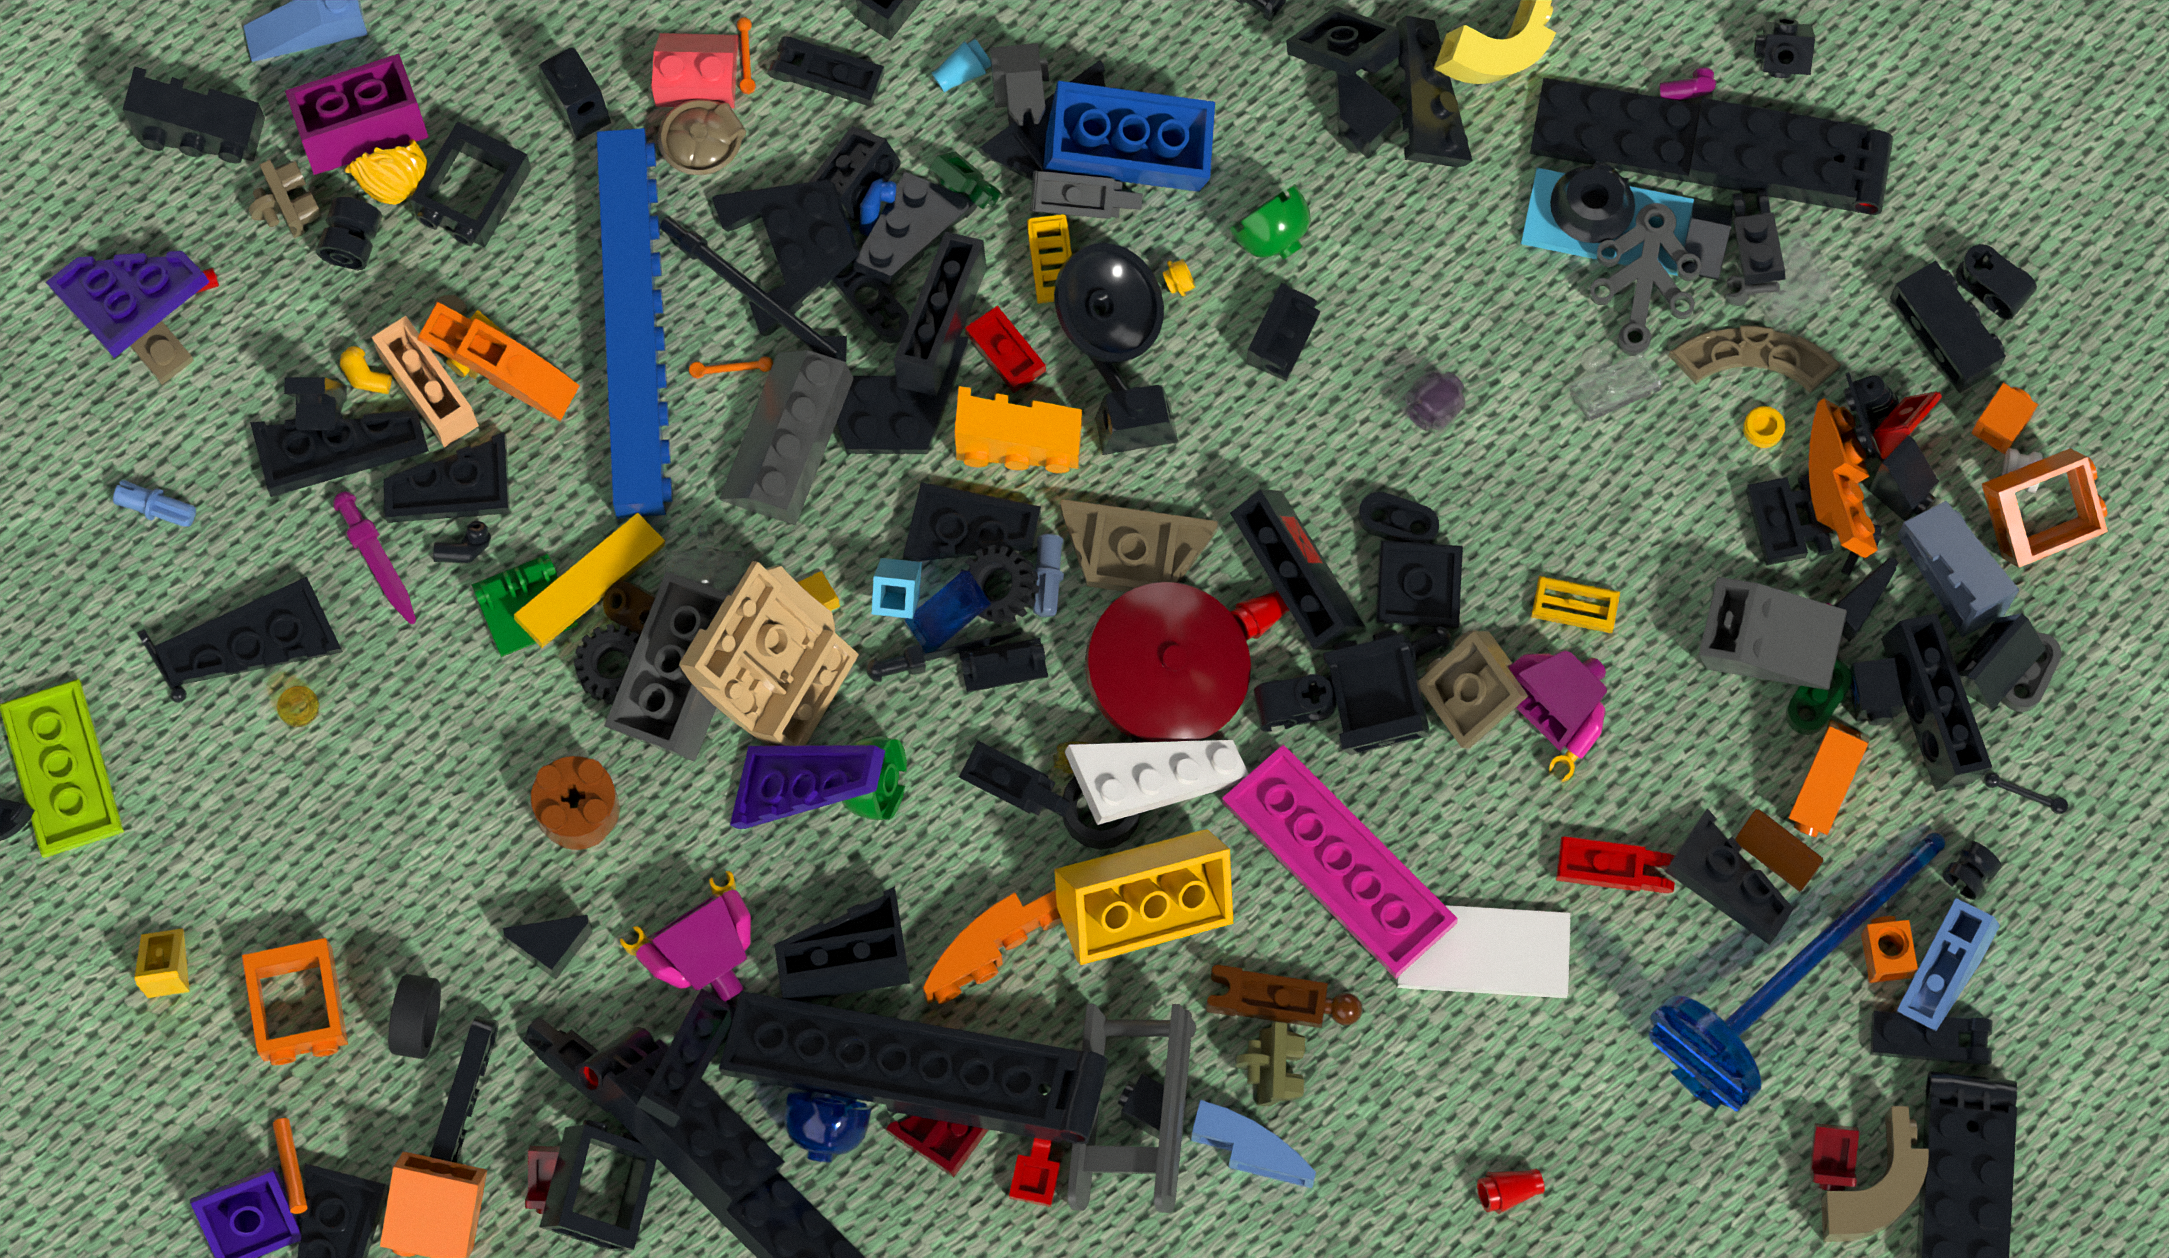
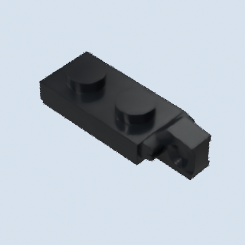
[959,741,1071,817]
[523,1016,609,1113]

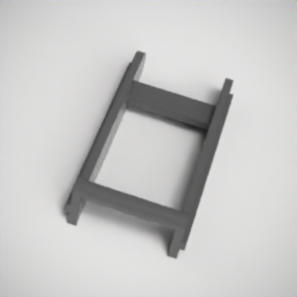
[1067,1004,1196,1213]

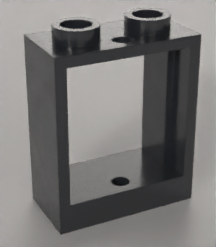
[410,121,532,247]
[539,1120,657,1252]

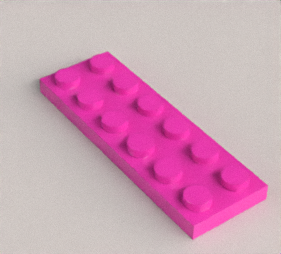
[1222,744,1458,979]

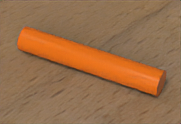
[273,1118,307,1214]

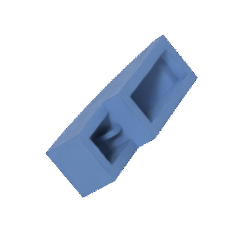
[1191,1100,1316,1188]

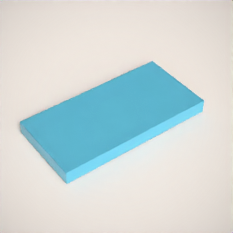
[1521,168,1694,276]

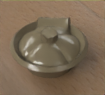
[658,99,746,175]

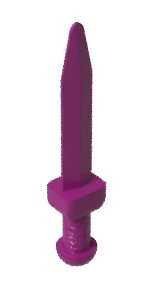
[333,491,416,624]

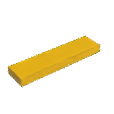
[514,513,665,648]

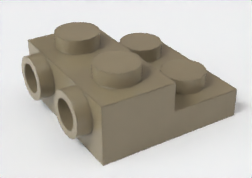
[1419,630,1528,749]

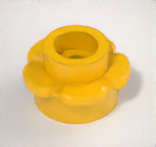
[1162,259,1196,297]

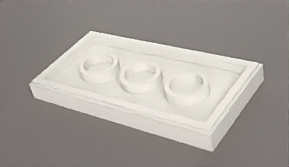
[1397,905,1570,998]

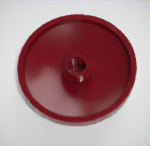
[1085,582,1251,743]

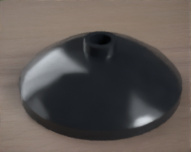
[1054,243,1164,363]

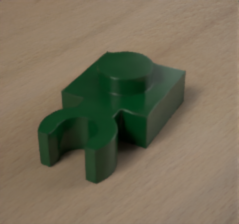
[930,151,1002,209]

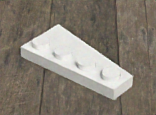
[1065,740,1249,825]

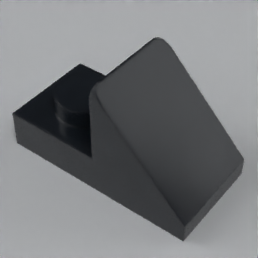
[284,377,347,430]

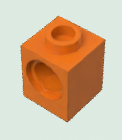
[1971,383,2039,455]
[1861,916,1918,983]

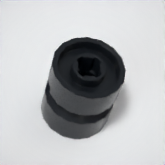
[316,196,383,271]

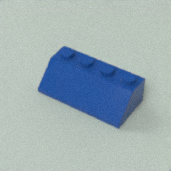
[1043,81,1215,192]

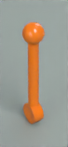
[736,17,756,94]
[689,356,773,379]

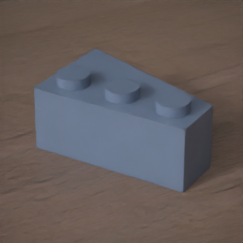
[1897,501,2019,638]

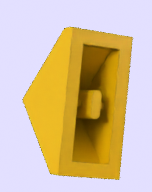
[135,928,190,998]

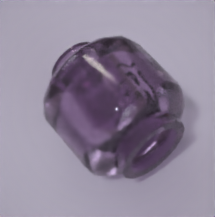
[1405,370,1466,431]

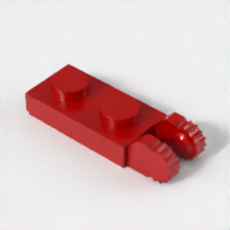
[1556,836,1675,894]

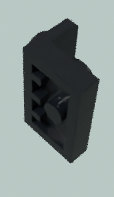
[809,126,901,222]

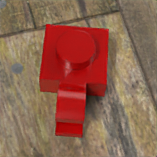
[1009,1138,1060,1207]

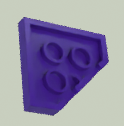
[46,251,209,358]

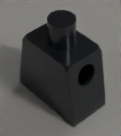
[538,47,611,141]
[1095,385,1178,455]

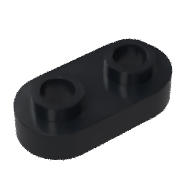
[1358,492,1439,544]

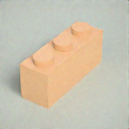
[371,316,478,448]

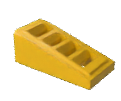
[1027,214,1072,304]

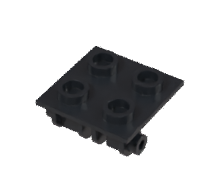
[1844,372,1899,462]

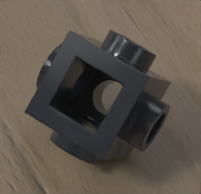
[1754,18,1815,78]

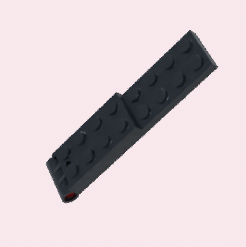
[1530,78,1893,215]
[719,991,1109,1144]
[575,1027,866,1258]
[1916,1071,2017,1258]

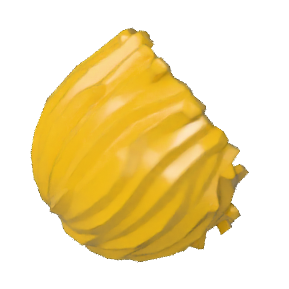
[344,139,428,205]

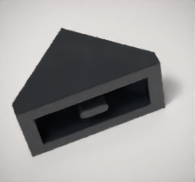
[1681,199,1733,280]
[503,915,592,979]

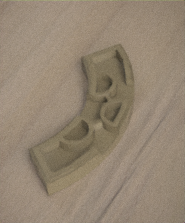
[1668,325,1841,393]

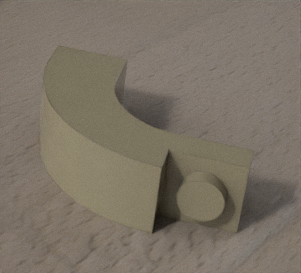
[1821,1106,1929,1242]

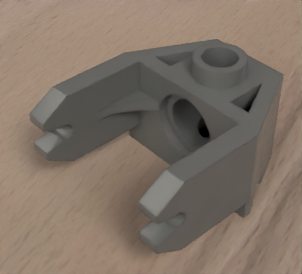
[990,43,1049,126]

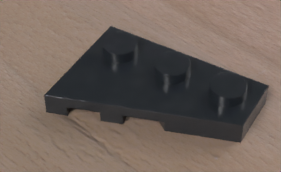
[1664,808,1794,945]

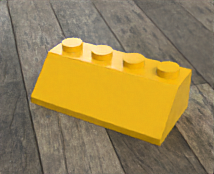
[1054,829,1234,965]

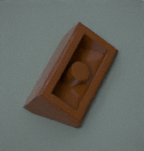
[1735,809,1824,892]

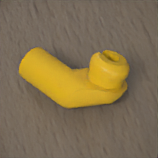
[340,346,392,394]

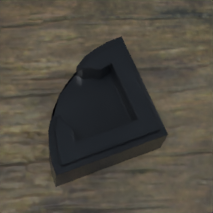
[0,798,35,841]

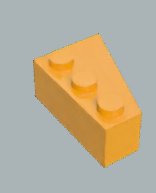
[955,386,1082,473]

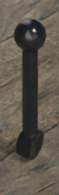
[137,629,187,703]
[1984,772,2068,815]

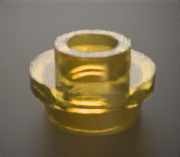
[277,686,320,727]

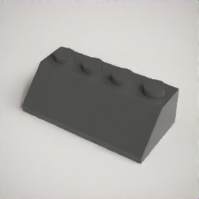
[719,350,854,525]
[604,571,732,762]

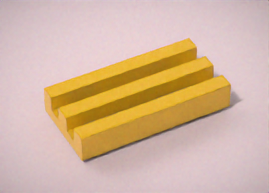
[1531,576,1620,633]

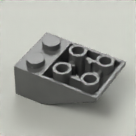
[1699,577,1847,690]

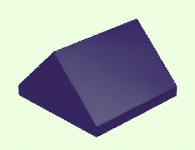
[190,1167,301,1258]

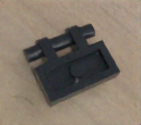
[1745,474,1834,566]

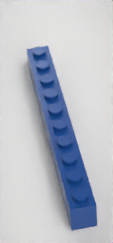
[597,128,673,519]

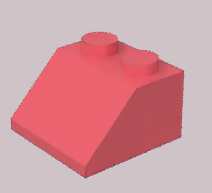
[652,33,739,108]

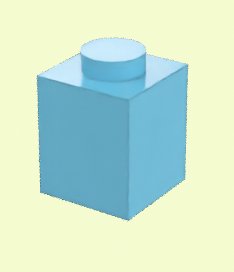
[871,558,922,619]

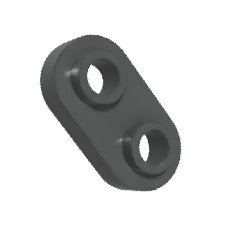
[2002,633,2061,712]

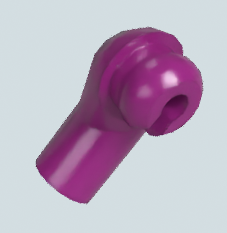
[1660,67,1716,101]

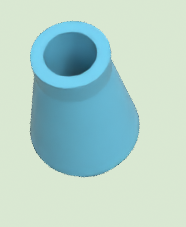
[931,39,991,93]

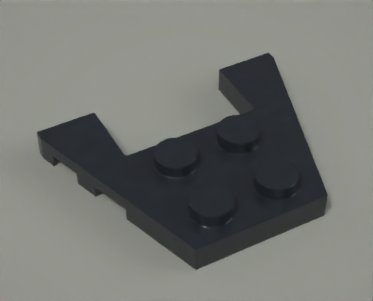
[712,179,860,337]
[812,336,968,454]

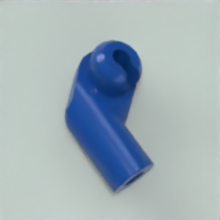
[859,178,897,236]

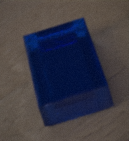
[905,571,991,653]

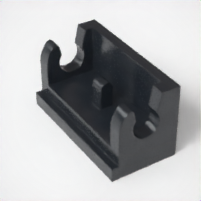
[1246,282,1320,381]

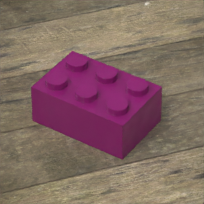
[285,53,429,175]

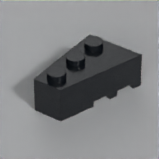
[123,66,265,164]
[774,886,910,1001]

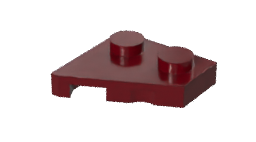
[886,1116,989,1178]

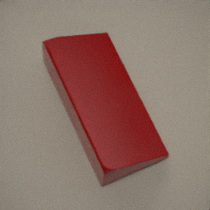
[1873,391,1942,459]

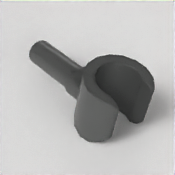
[1725,275,1780,306]

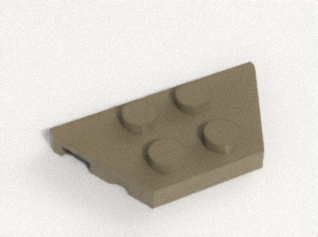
[1061,499,1218,592]

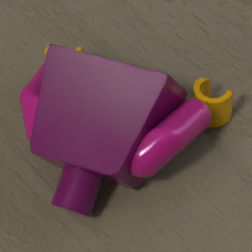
[1509,650,1607,782]
[620,871,751,1002]

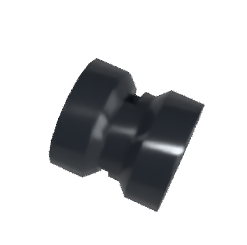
[1942,841,2002,900]

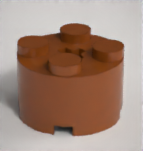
[531,756,620,850]

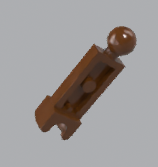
[1206,965,1363,1028]

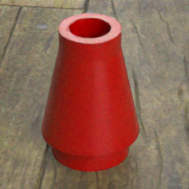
[1231,590,1290,640]
[1477,1168,1545,1214]

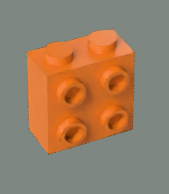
[380,1151,487,1258]

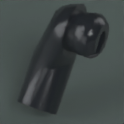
[433,521,491,563]

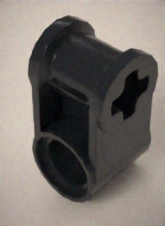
[1956,244,2037,320]
[1253,674,1337,732]

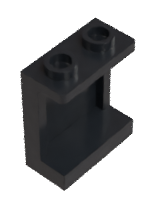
[1323,630,1431,755]

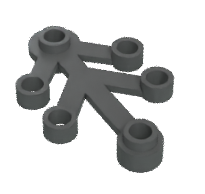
[1589,203,1702,356]

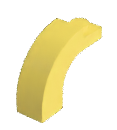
[1434,0,1556,84]

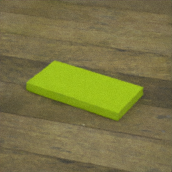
[0,679,124,858]

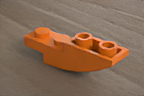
[417,302,580,422]
[1808,398,1878,558]
[923,889,1062,1004]

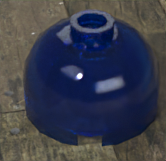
[784,1091,872,1163]

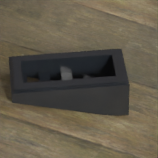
[1835,557,1899,642]

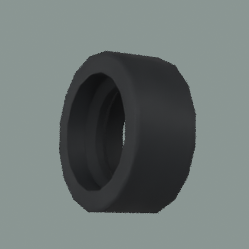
[1063,775,1141,850]
[388,974,441,1059]

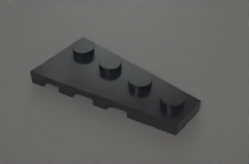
[250,410,429,497]
[154,577,343,686]

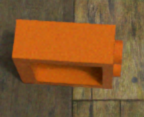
[1982,448,2108,568]
[242,938,348,1065]

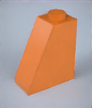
[1789,720,1869,837]

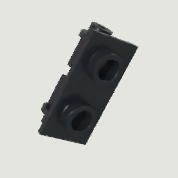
[959,638,1048,693]

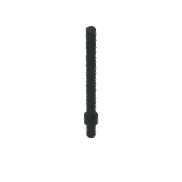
[660,216,842,360]

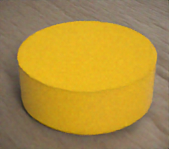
[1743,406,1785,448]

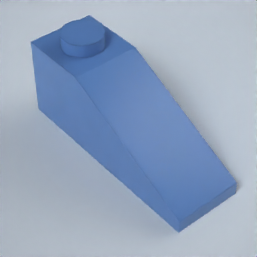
[244,0,368,62]
[1897,898,2000,1031]

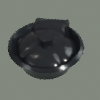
[1550,161,1635,243]

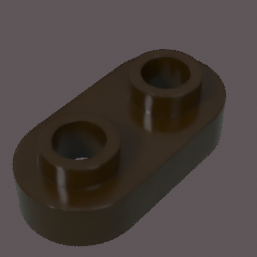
[603,581,656,636]

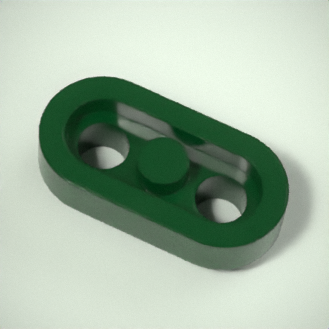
[1786,659,1852,735]

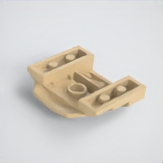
[679,561,859,746]

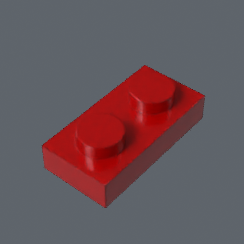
[965,305,1046,393]

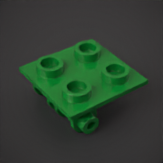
[471,554,578,657]

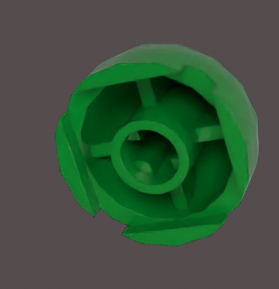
[1228,184,1311,260]
[841,736,907,821]

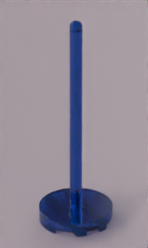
[1649,832,1945,1112]

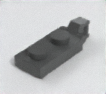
[1030,171,1143,219]

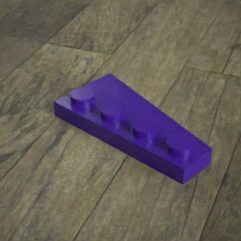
[730,745,885,829]

